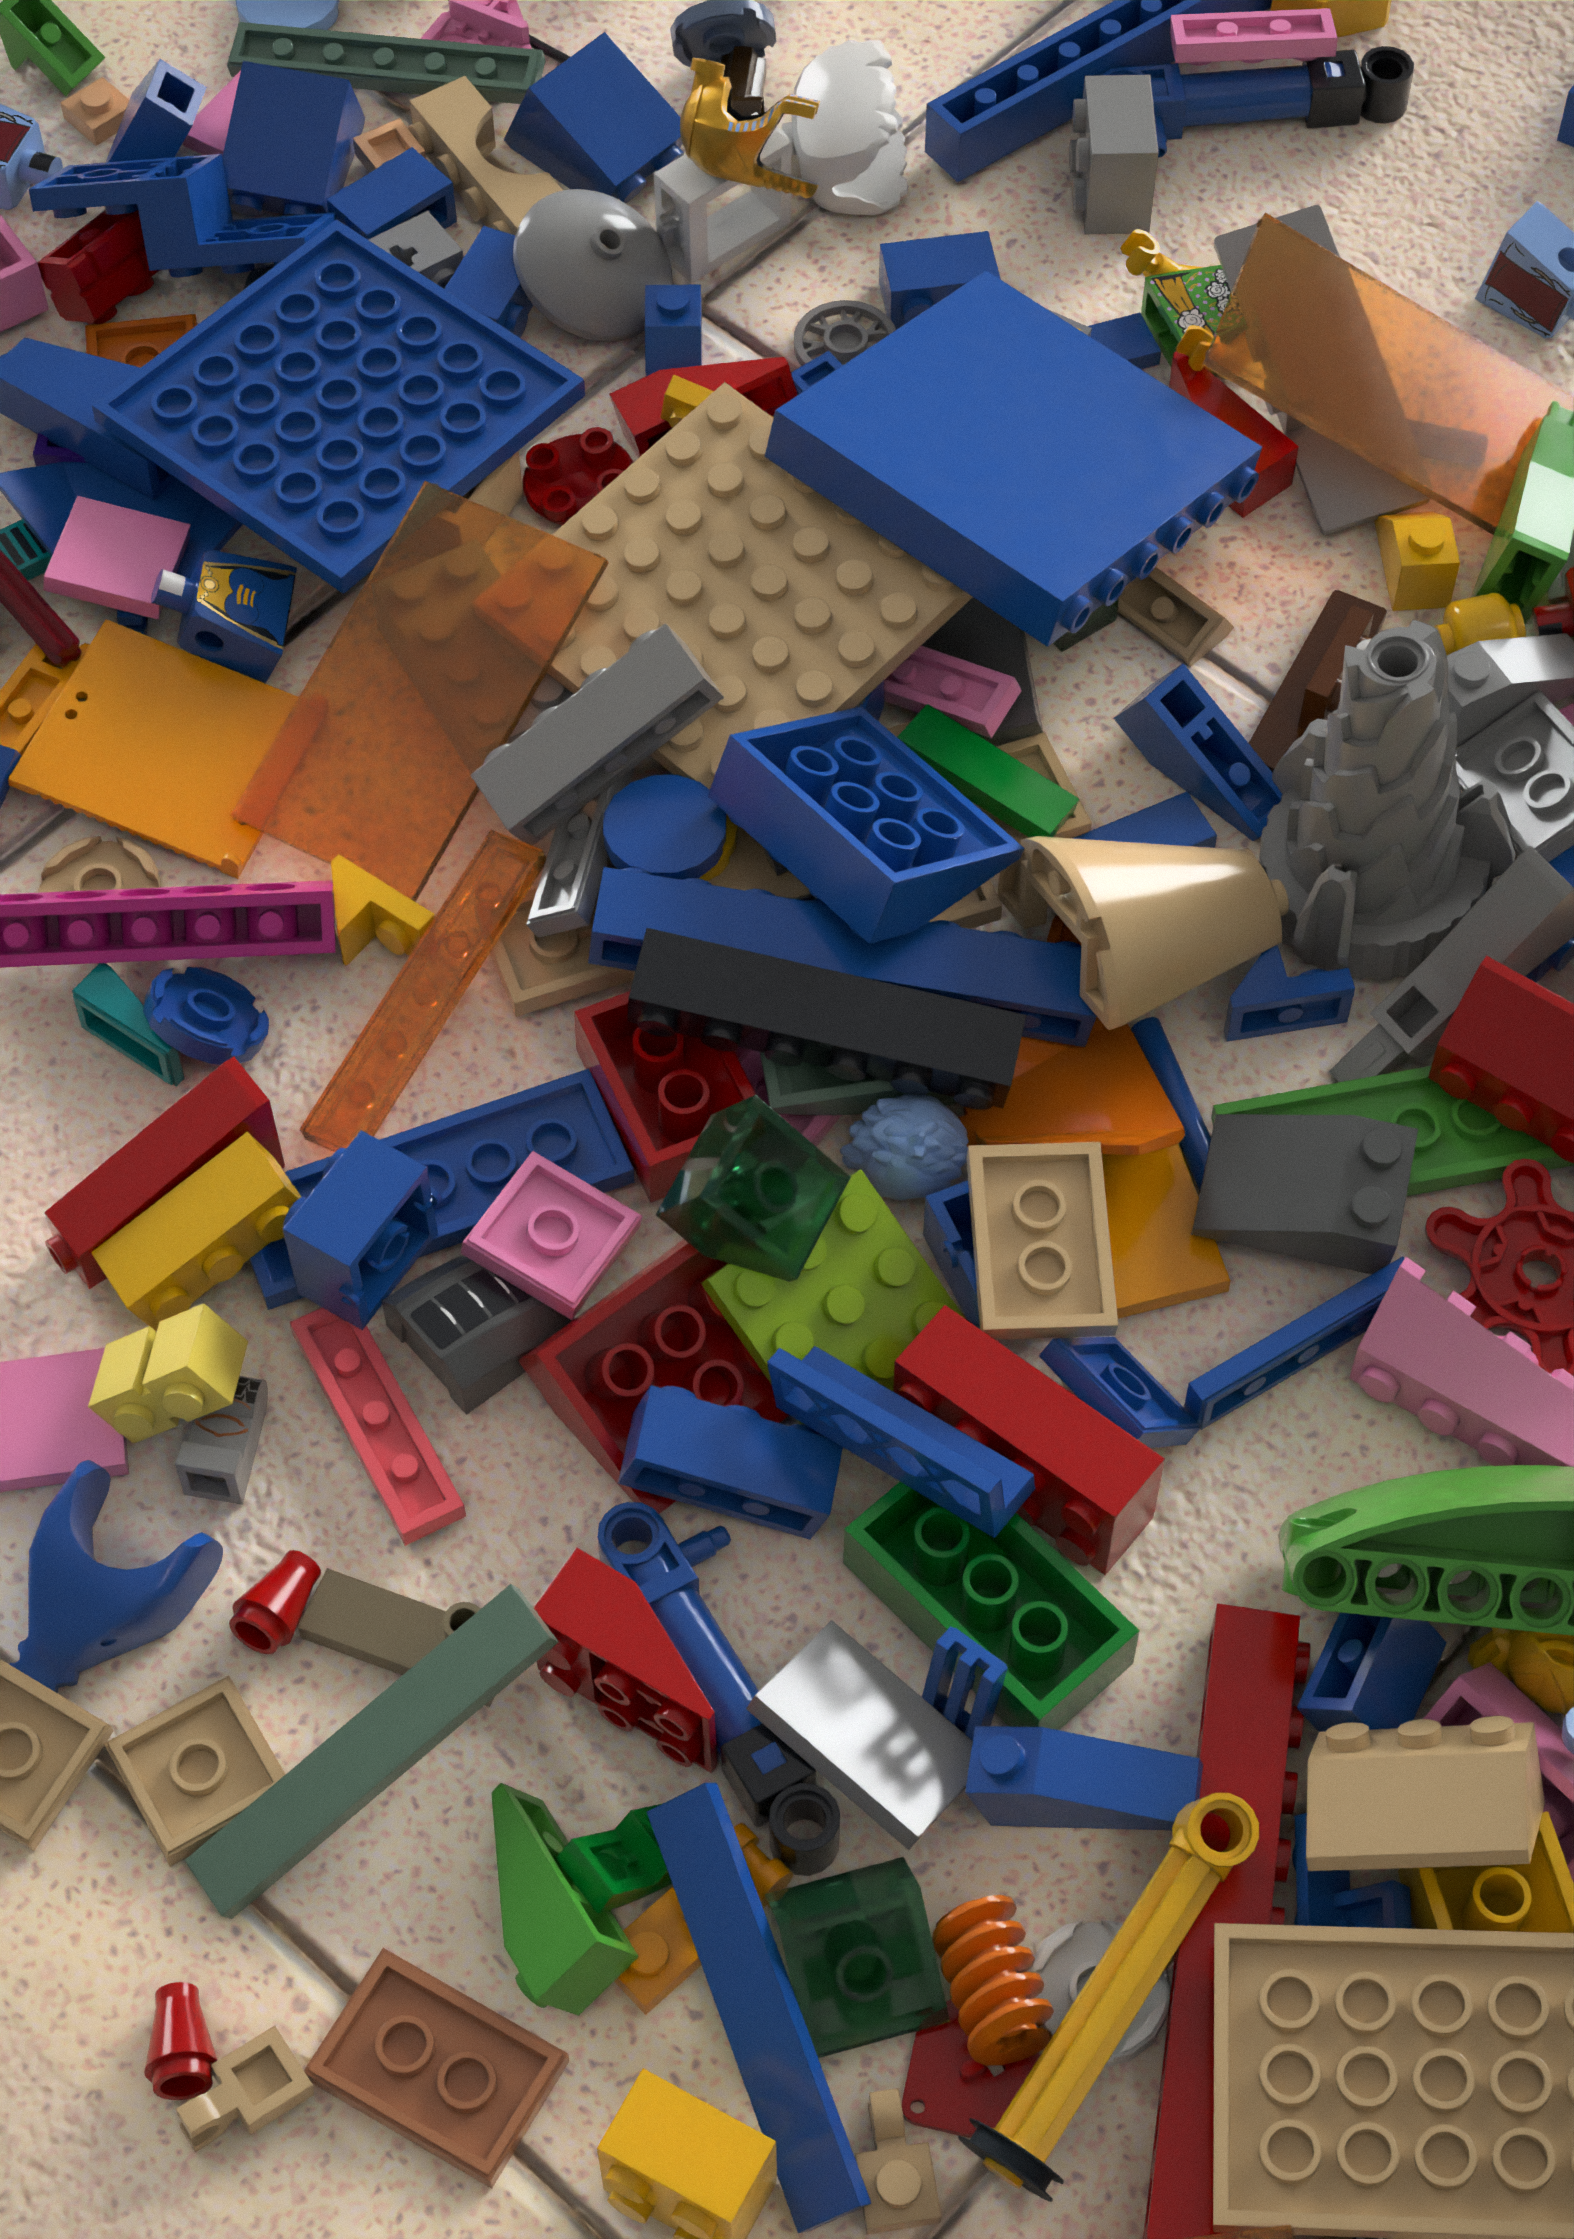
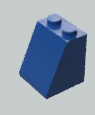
[504,32,684,203]
[222,61,365,216]

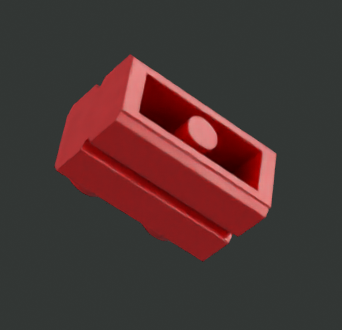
[37,210,160,325]

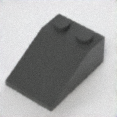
[1191,1114,1418,1275]

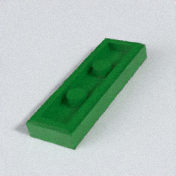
[897,704,1079,838]

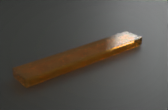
[299,829,546,1152]

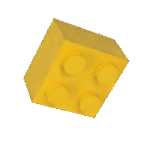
[597,2068,777,2239]

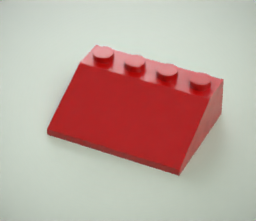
[518,1202,789,1514]

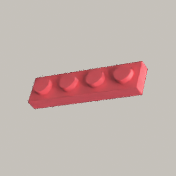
[290,1307,466,1546]

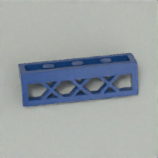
[767,1346,1035,1538]

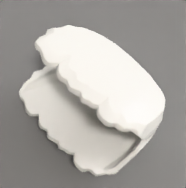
[782,40,909,215]

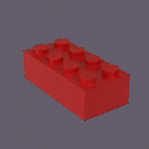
[893,1305,1165,1576]

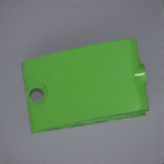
[1278,1465,1574,1636]

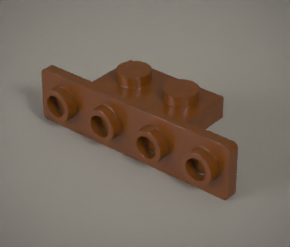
[1249,590,1387,773]

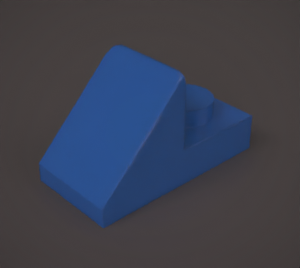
[1223,945,1355,1042]

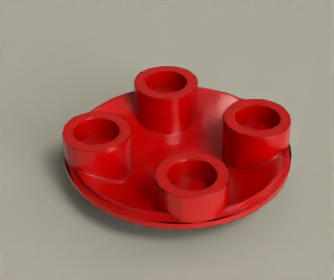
[523,427,633,525]

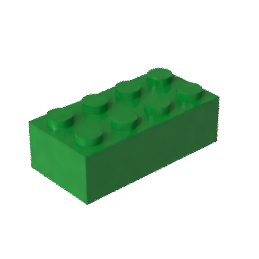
[843,1482,1140,1730]

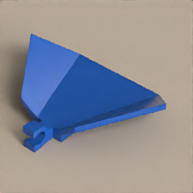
[0,462,243,635]

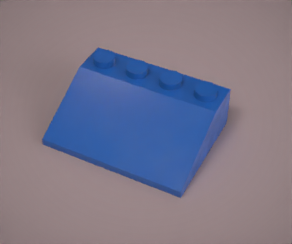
[708,706,1025,944]

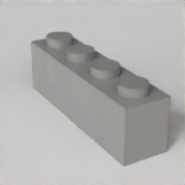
[470,623,724,847]

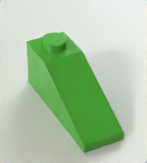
[491,1783,639,2016]

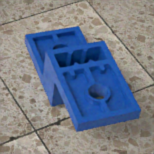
[28,154,338,278]

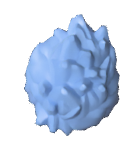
[840,1094,969,1201]

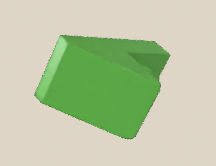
[0,0,106,96]

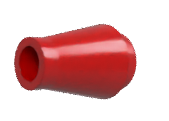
[229,1550,321,1654]
[144,1982,218,2100]

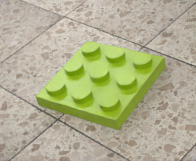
[701,1169,967,1437]

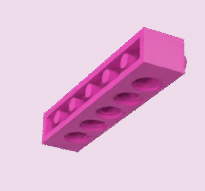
[0,880,336,968]

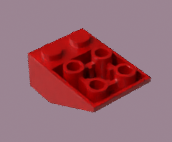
[534,1548,717,1774]

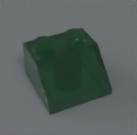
[655,1095,851,1282]
[765,1857,950,2058]

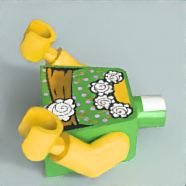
[1120,229,1250,380]

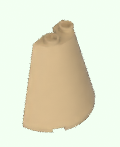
[998,836,1289,1030]

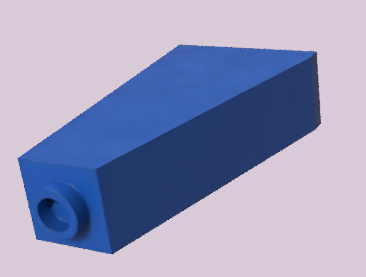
[0,337,176,500]

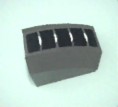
[382,1255,574,1415]

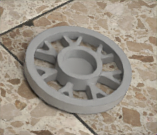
[794,300,896,366]

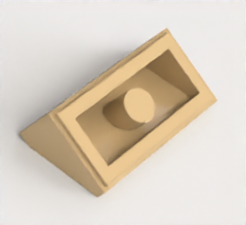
[1110,566,1234,667]

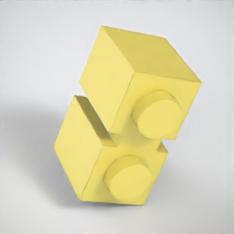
[88,1303,248,1444]

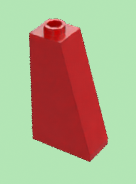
[44,1057,285,1289]

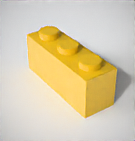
[91,1132,301,1331]

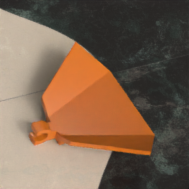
[958,1017,1185,1155]

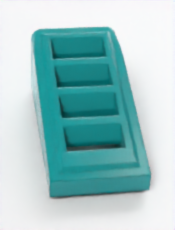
[72,963,185,1087]

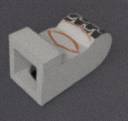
[175,1376,268,1505]

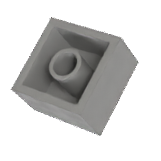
[1069,75,1158,234]

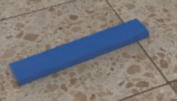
[647,1782,872,2234]

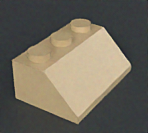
[1306,1716,1545,1871]

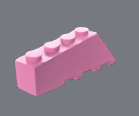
[1349,1257,1574,1467]

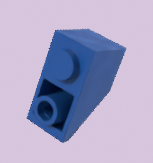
[105,59,207,163]

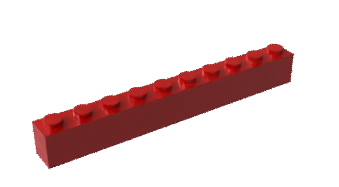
[1143,1603,1310,2239]

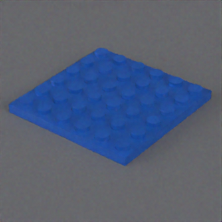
[92,219,585,594]

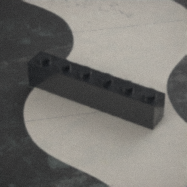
[627,928,1026,1110]

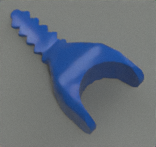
[9,1460,223,1693]

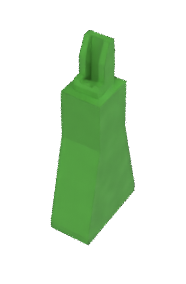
[1471,400,1574,625]

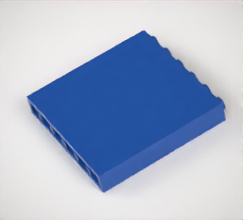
[765,271,1263,647]

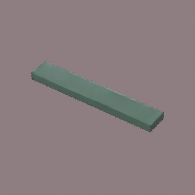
[227,22,546,104]
[185,1584,559,1919]

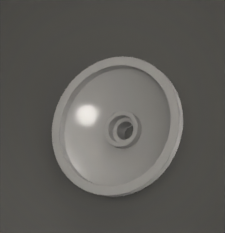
[513,189,672,342]

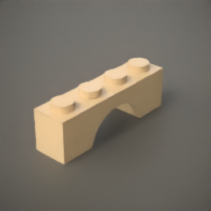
[408,76,563,235]

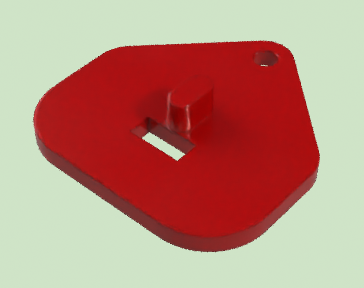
[901,1999,1041,2138]

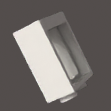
[654,112,793,284]

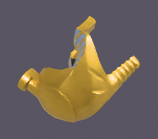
[680,58,820,198]

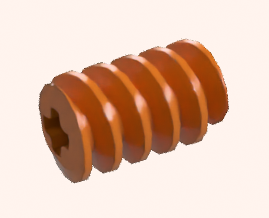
[932,1895,1054,2066]

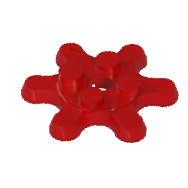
[1425,1158,1574,1376]

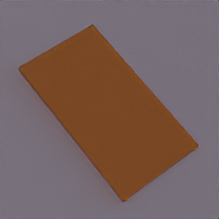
[1203,212,1574,535]
[231,481,609,902]

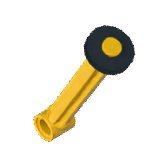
[958,1793,1259,2202]

